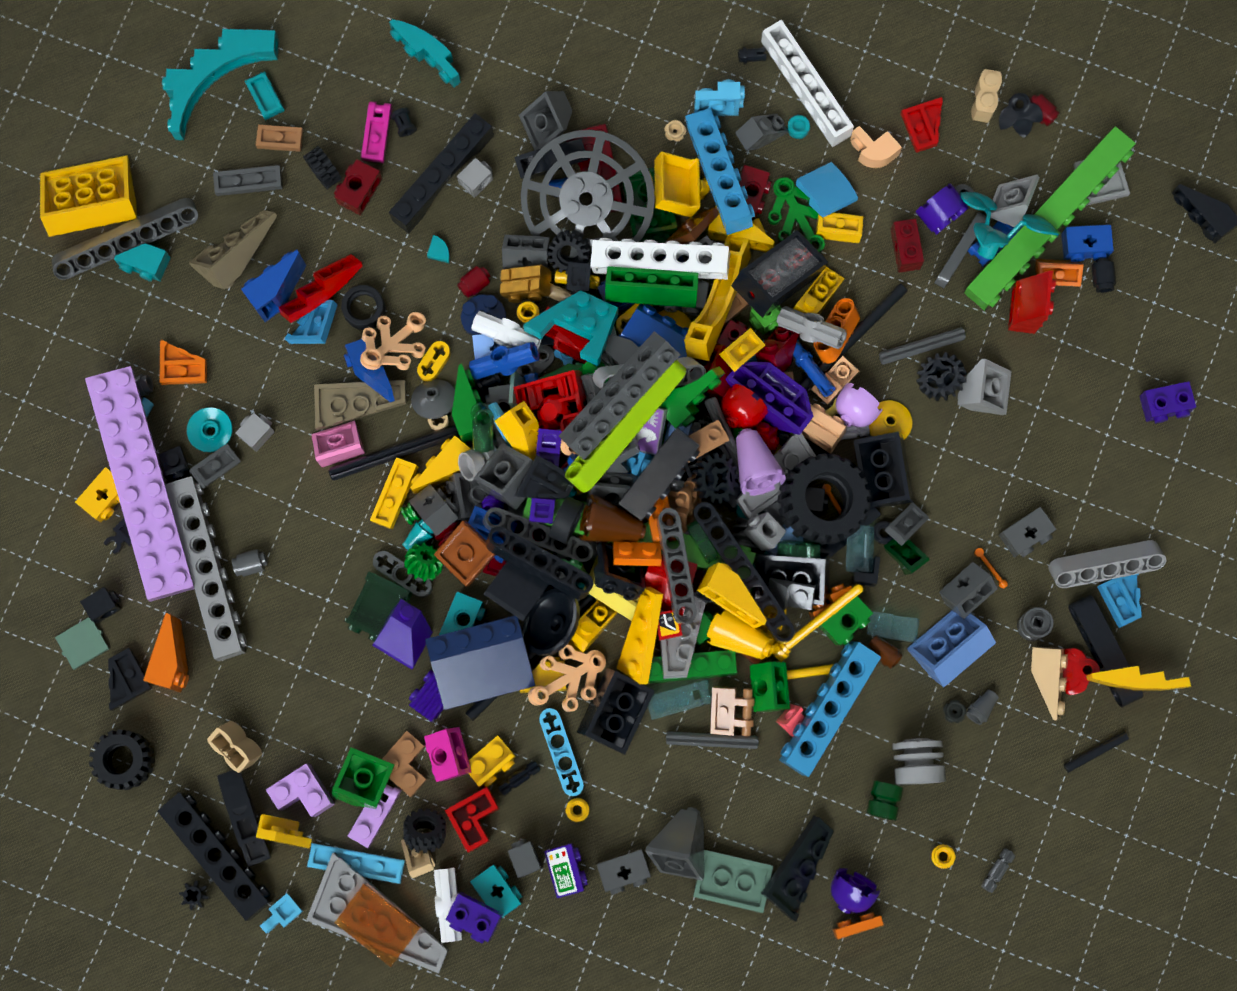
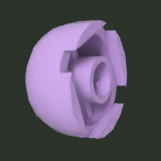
[835,383,883,427]

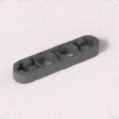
[934,212,986,289]

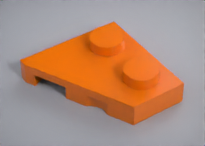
[160,340,207,385]

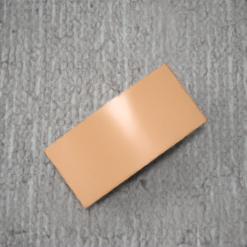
[811,356,860,405]

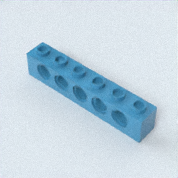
[685,108,755,235]
[779,641,881,777]

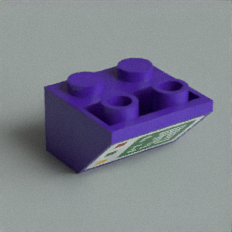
[544,844,588,898]

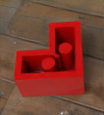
[445,787,500,853]

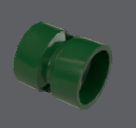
[866,781,903,821]

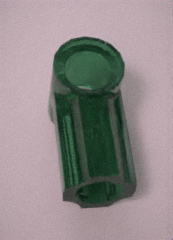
[470,403,494,453]

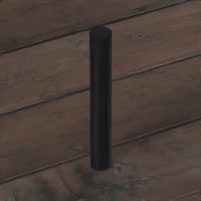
[1063,731,1129,773]

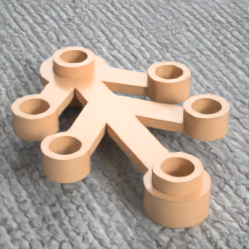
[360,312,426,370]
[528,645,606,712]

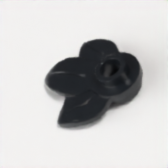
[999,93,1043,138]

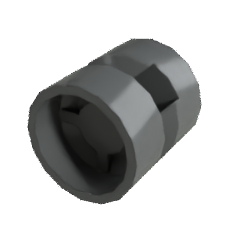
[1017,607,1053,641]

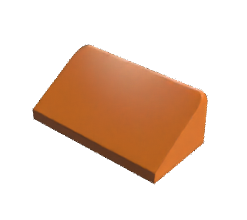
[1036,259,1084,287]

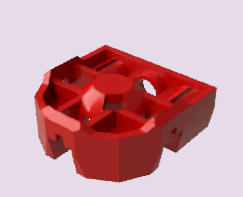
[513,370,586,432]

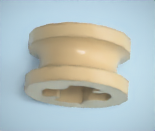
[428,415,449,431]

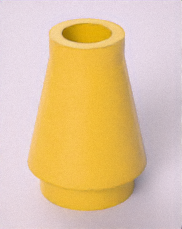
[517,301,539,324]

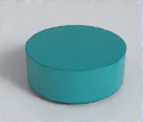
[787,115,810,139]

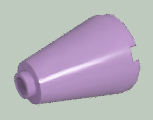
[736,428,786,496]

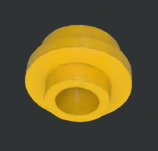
[566,798,589,822]
[931,844,955,869]

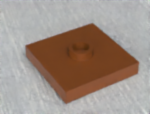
[434,520,495,587]

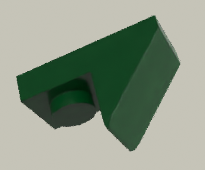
[883,539,930,575]

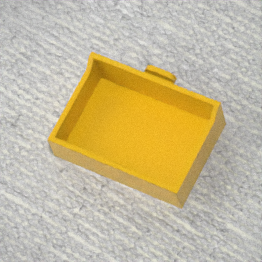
[654,151,703,217]

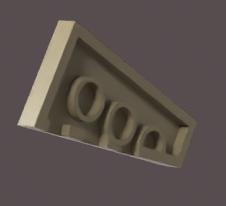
[314,380,406,431]

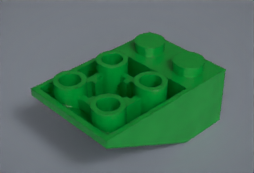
[452,364,491,445]

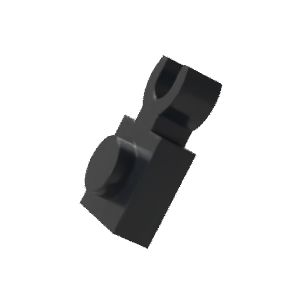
[103,518,132,555]

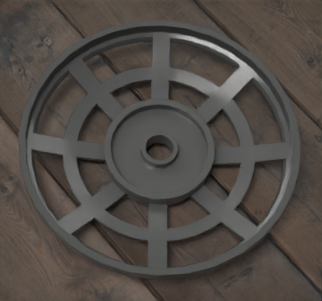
[521,130,655,264]

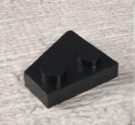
[108,648,153,711]

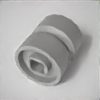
[458,444,497,481]

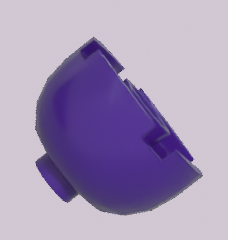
[831,868,880,914]

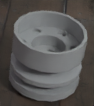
[892,738,946,785]

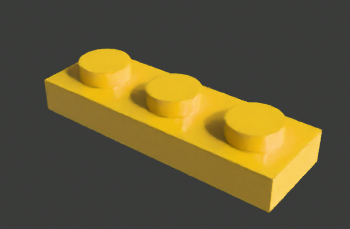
[370,458,419,530]

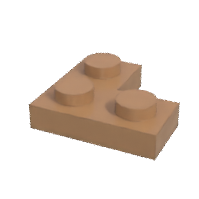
[382,731,427,798]

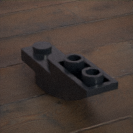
[217,770,271,867]

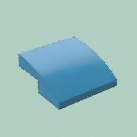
[796,162,858,218]

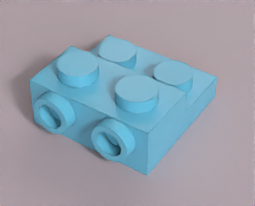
[694,79,745,116]

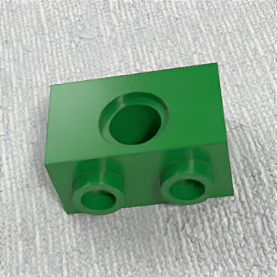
[819,596,873,645]
[750,662,790,712]

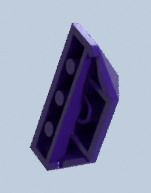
[726,362,814,435]

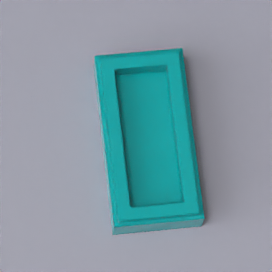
[245,72,285,120]

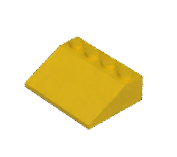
[40,155,137,237]

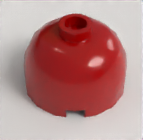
[721,384,768,429]

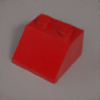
[639,554,698,616]

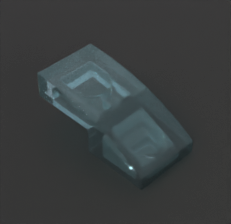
[867,612,919,643]

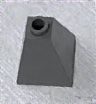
[645,807,704,881]

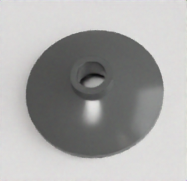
[411,379,455,419]

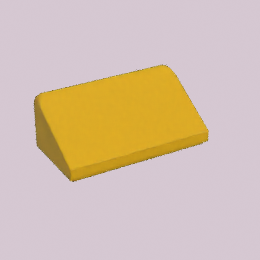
[816,213,863,243]

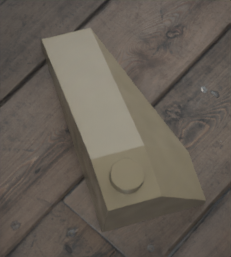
[189,210,277,289]

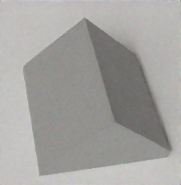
[991,174,1039,227]

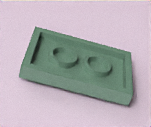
[693,850,773,913]

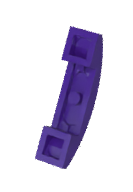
[529,428,562,524]

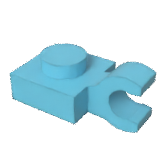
[260,893,303,933]

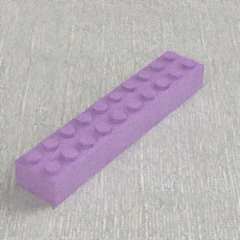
[85,366,194,602]

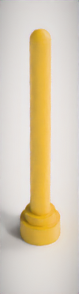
[773,584,863,662]

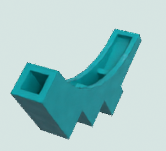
[162,29,279,140]

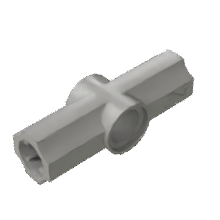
[777,306,847,349]

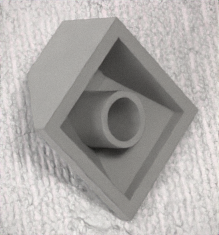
[957,359,1012,415]

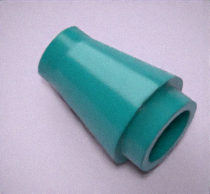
[402,519,434,550]

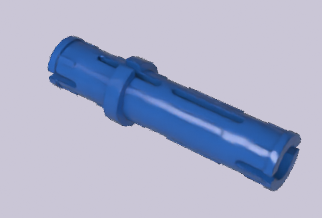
[793,339,836,397]

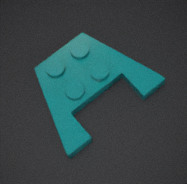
[523,290,618,366]

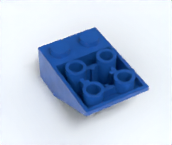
[241,250,306,322]

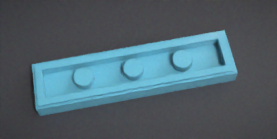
[307,843,405,884]

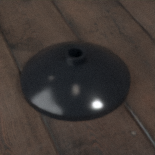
[523,588,580,656]

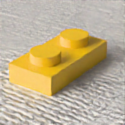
[719,328,765,372]

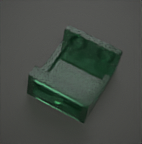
[344,571,412,642]

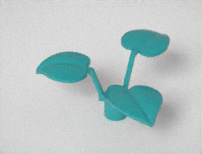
[960,192,1059,259]

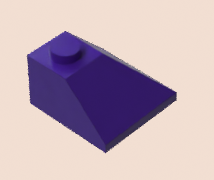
[372,599,433,669]

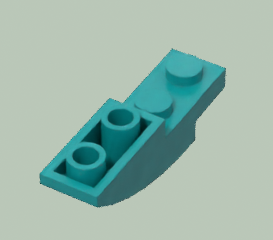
[389,19,461,87]

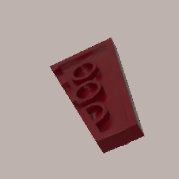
[566,124,623,213]

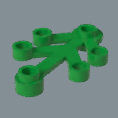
[768,177,825,253]

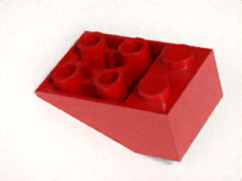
[1008,271,1056,334]

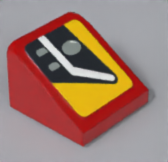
[657,610,682,641]

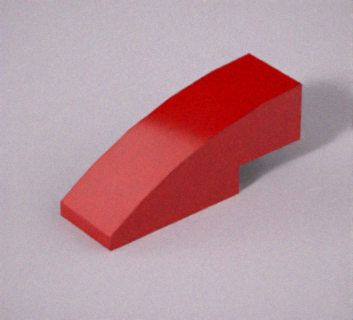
[544,307,589,364]

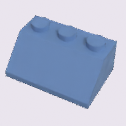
[907,610,996,688]

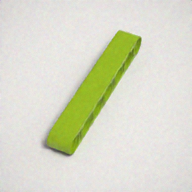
[565,359,686,493]

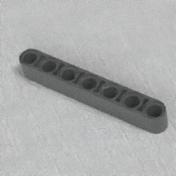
[52,198,198,280]

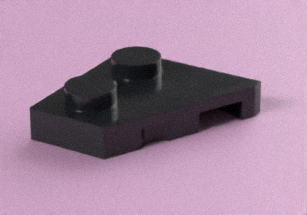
[514,455,574,499]

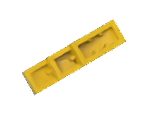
[1086,666,1191,691]

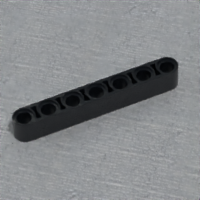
[694,502,795,643]

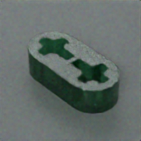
[685,520,719,564]
[777,540,821,558]

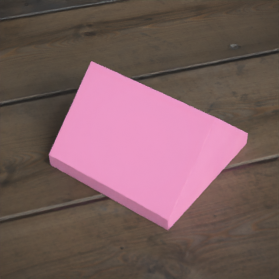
[312,421,365,467]

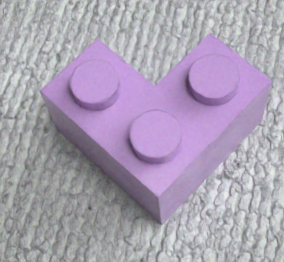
[266,764,335,817]

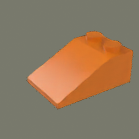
[143,613,189,693]

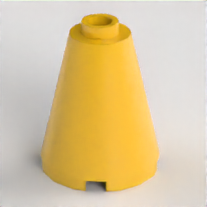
[707,607,775,659]

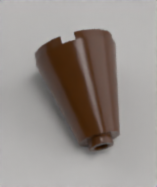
[579,494,646,542]

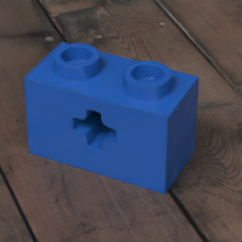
[1061,225,1114,262]

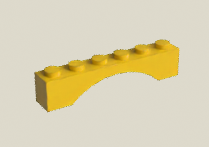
[684,235,751,361]

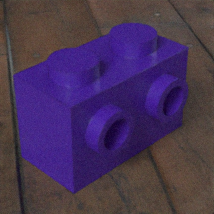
[1139,381,1196,423]
[445,892,504,943]

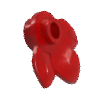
[1063,648,1100,695]

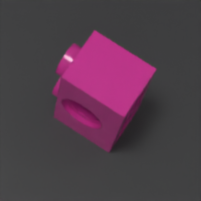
[424,727,472,782]

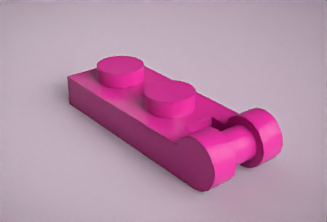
[361,101,392,163]

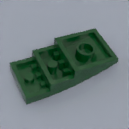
[622,168,677,260]

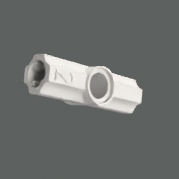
[471,311,542,350]
[434,868,462,943]

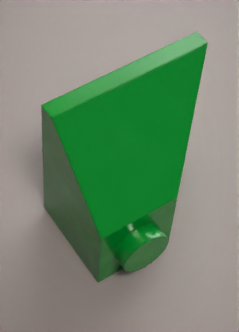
[332,748,395,809]

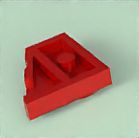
[900,97,943,153]

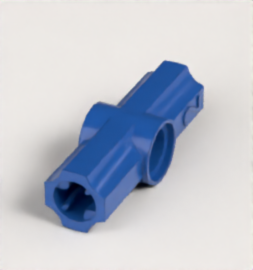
[469,342,539,380]

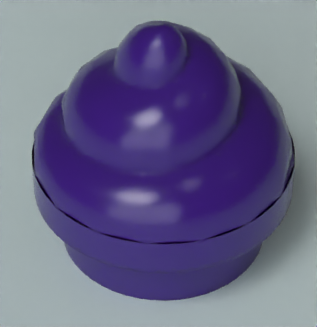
[481,495,505,511]

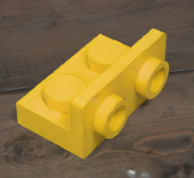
[468,735,516,788]
[256,814,312,849]

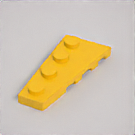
[617,587,663,684]

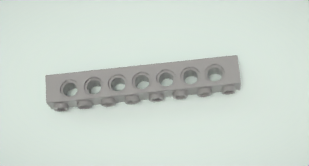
[165,476,247,661]

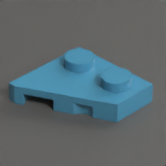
[285,300,338,344]
[1097,574,1142,628]

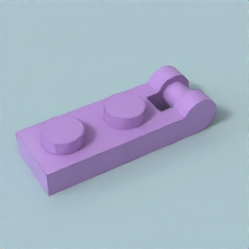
[348,785,401,848]

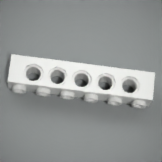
[761,20,854,147]
[591,238,730,280]

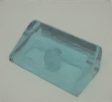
[846,526,874,573]

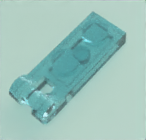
[648,680,712,720]

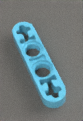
[539,708,584,797]

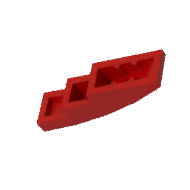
[278,254,363,323]

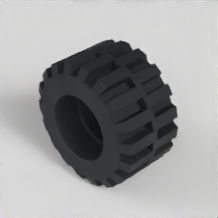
[89,730,155,790]

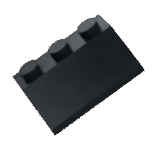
[854,431,914,508]
[577,669,655,755]

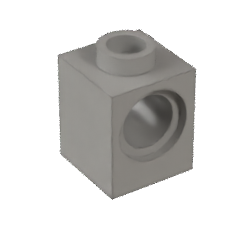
[457,158,493,198]
[743,512,786,551]

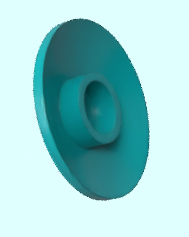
[187,407,233,452]

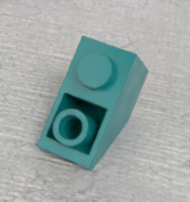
[114,243,171,282]

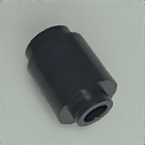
[1091,258,1116,293]

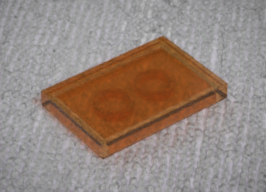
[334,883,421,967]

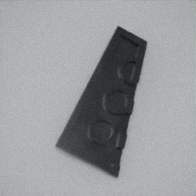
[761,816,834,922]

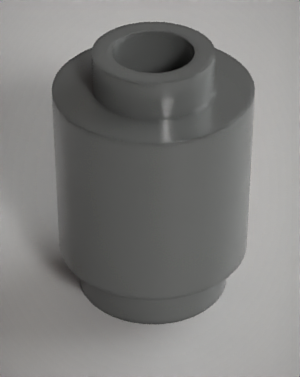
[232,549,268,577]

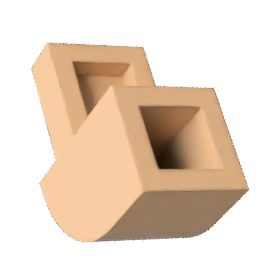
[850,126,902,168]

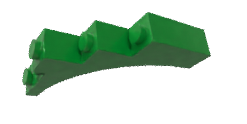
[579,361,725,428]

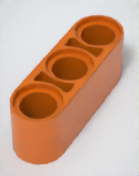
[814,298,860,364]

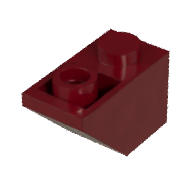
[756,326,798,373]

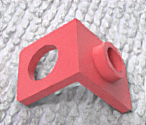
[776,704,805,738]

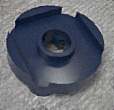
[461,295,506,336]

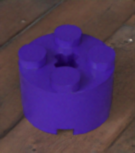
[915,183,969,235]

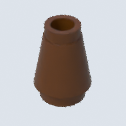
[868,635,903,669]

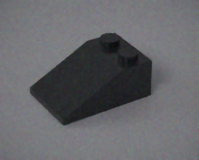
[755,552,830,605]

